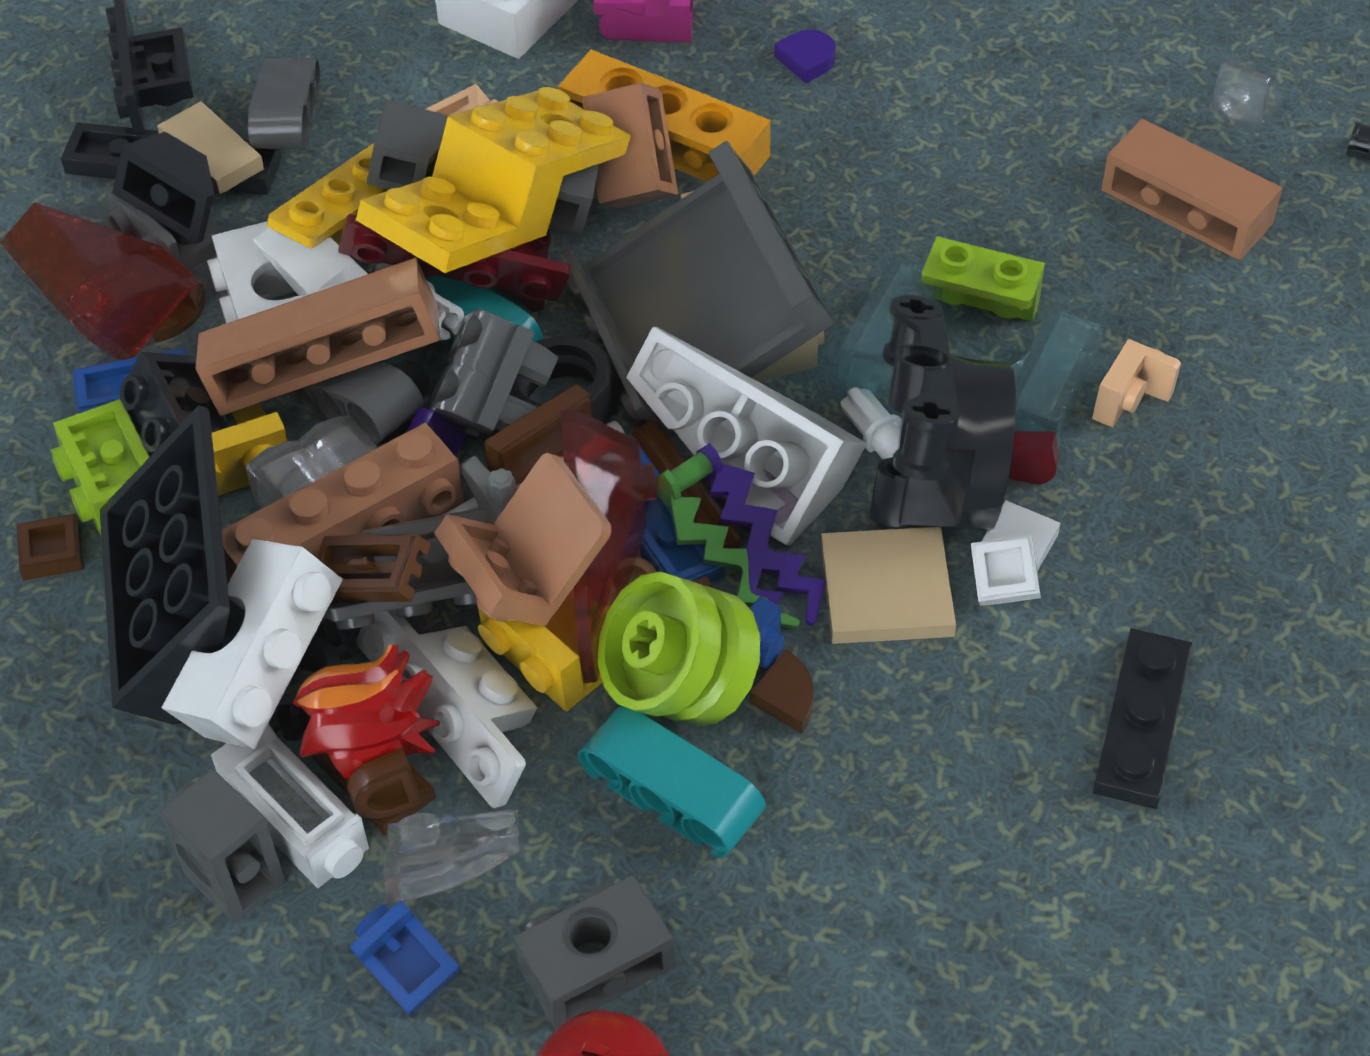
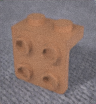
[434,453,611,626]

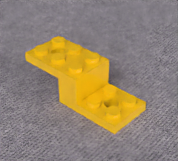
[356,87,631,273]

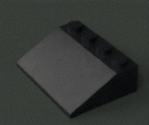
[100,405,230,725]

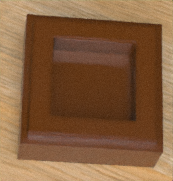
[17,513,84,580]

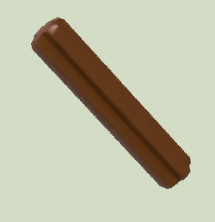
[632,421,740,549]

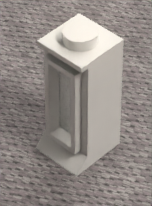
[211,724,369,889]

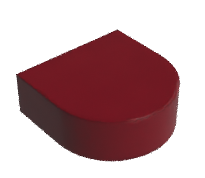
[1008,431,1059,484]

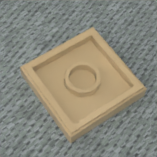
[821,527,956,644]

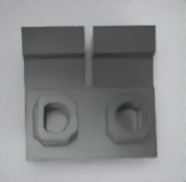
[426,309,558,440]

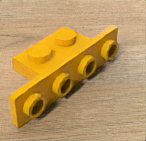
[267,143,388,259]

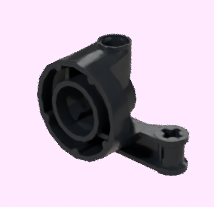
[869,295,1016,531]

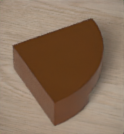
[148,283,206,343]
[750,649,813,734]

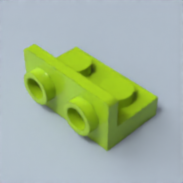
[921,236,1045,322]
[50,399,149,539]

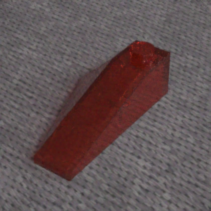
[0,202,199,360]
[561,409,657,684]

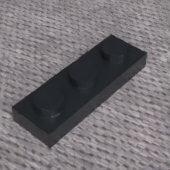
[1093,628,1192,809]

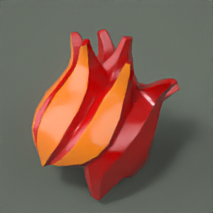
[293,644,440,778]

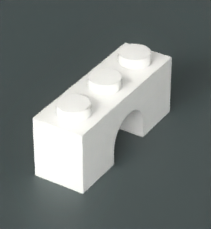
[207,221,303,323]
[162,539,343,750]

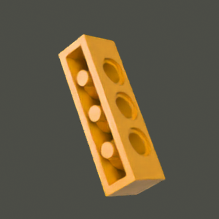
[558,49,771,182]

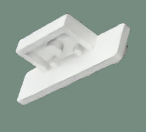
[356,609,537,808]

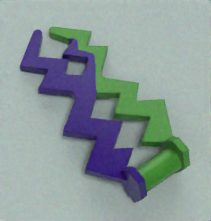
[655,443,826,629]

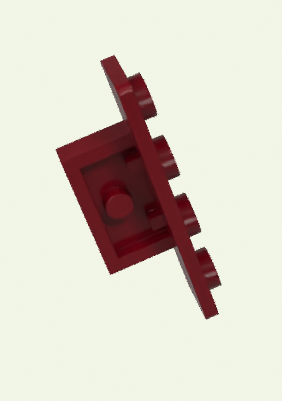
[338,214,570,301]

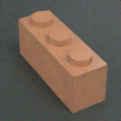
[1101,119,1283,261]

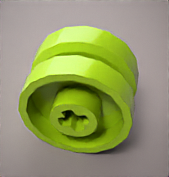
[598,571,760,727]

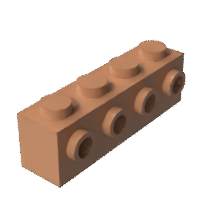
[196,258,440,416]
[222,423,464,583]

